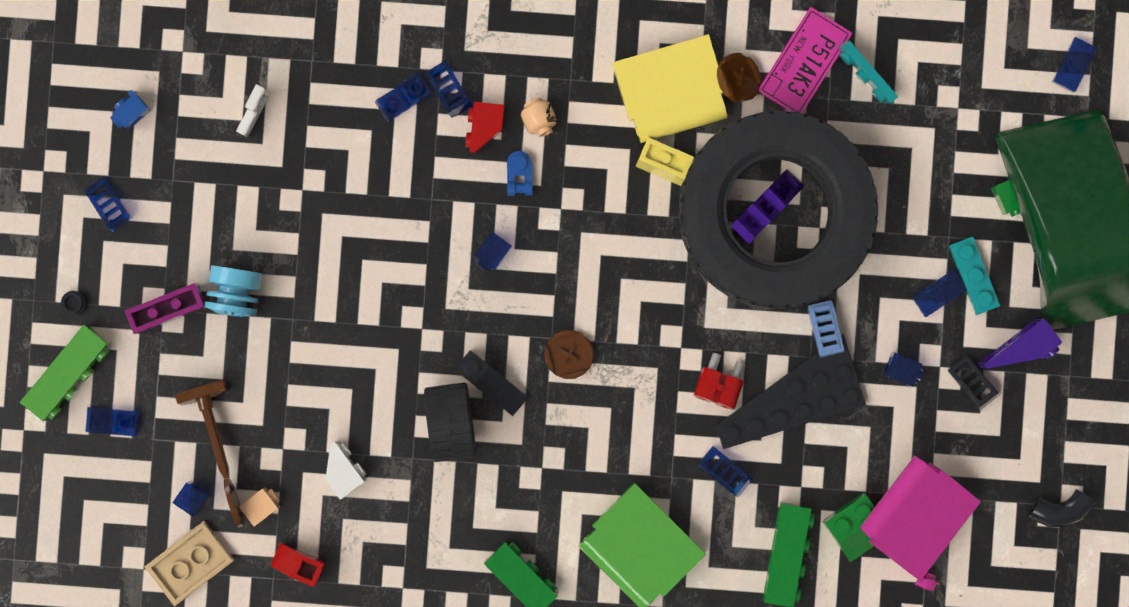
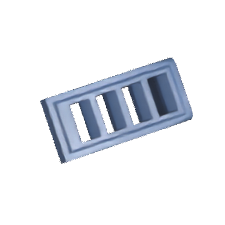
[808,300,844,358]

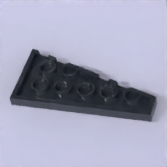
[715,333,866,450]

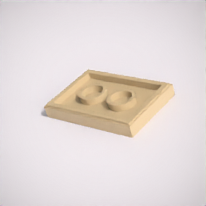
[144,521,235,606]

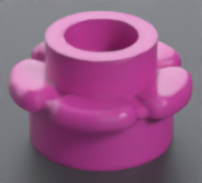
[915,573,939,591]

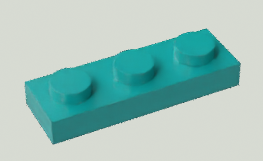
[837,41,898,103]
[949,237,1000,315]

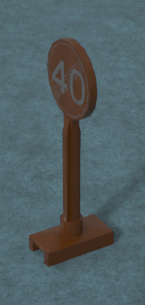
[174,380,244,527]

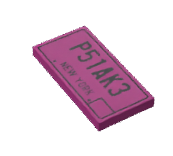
[758,7,852,113]

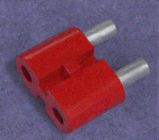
[693,353,744,410]

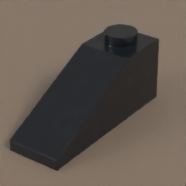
[454,350,529,416]

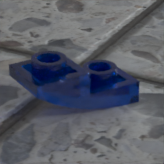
[375,73,432,123]
[85,407,139,436]

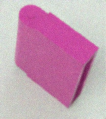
[859,456,981,581]

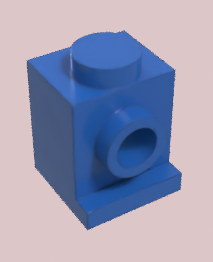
[110,90,151,130]

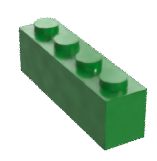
[762,502,814,607]

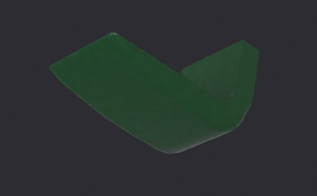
[995,110,1129,330]

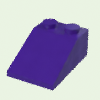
[977,318,1063,369]

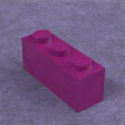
[125,283,205,334]

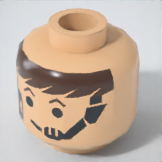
[521,98,557,137]

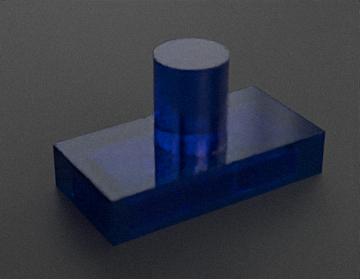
[1052,37,1097,93]
[911,269,967,318]

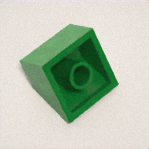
[822,493,875,562]

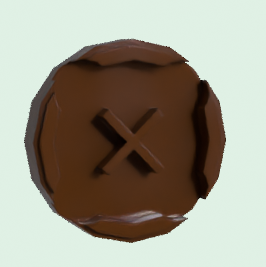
[717,52,761,103]
[544,330,594,379]

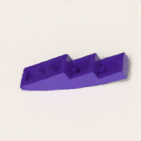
[731,169,804,243]

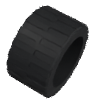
[424,382,476,462]

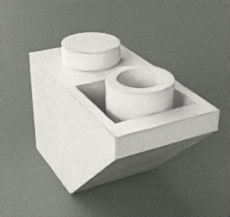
[325,441,366,500]

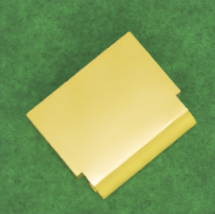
[612,34,727,143]

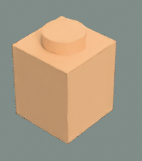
[239,487,280,526]

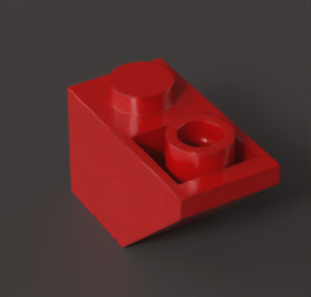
[465,102,505,154]
[270,542,326,587]

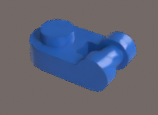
[507,151,533,196]

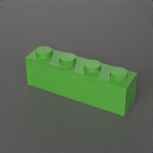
[20,325,111,421]

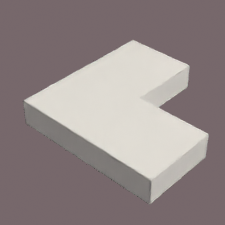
[236,84,270,137]

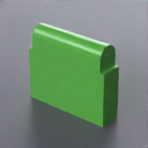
[578,482,706,607]

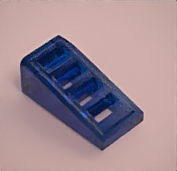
[425,60,473,118]
[84,177,133,232]
[697,446,753,497]

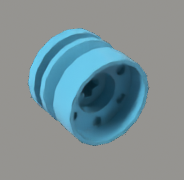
[204,265,263,317]

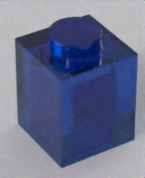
[474,232,513,271]
[883,352,924,387]
[172,481,211,517]

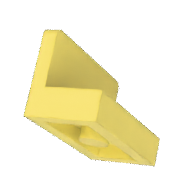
[636,137,694,186]

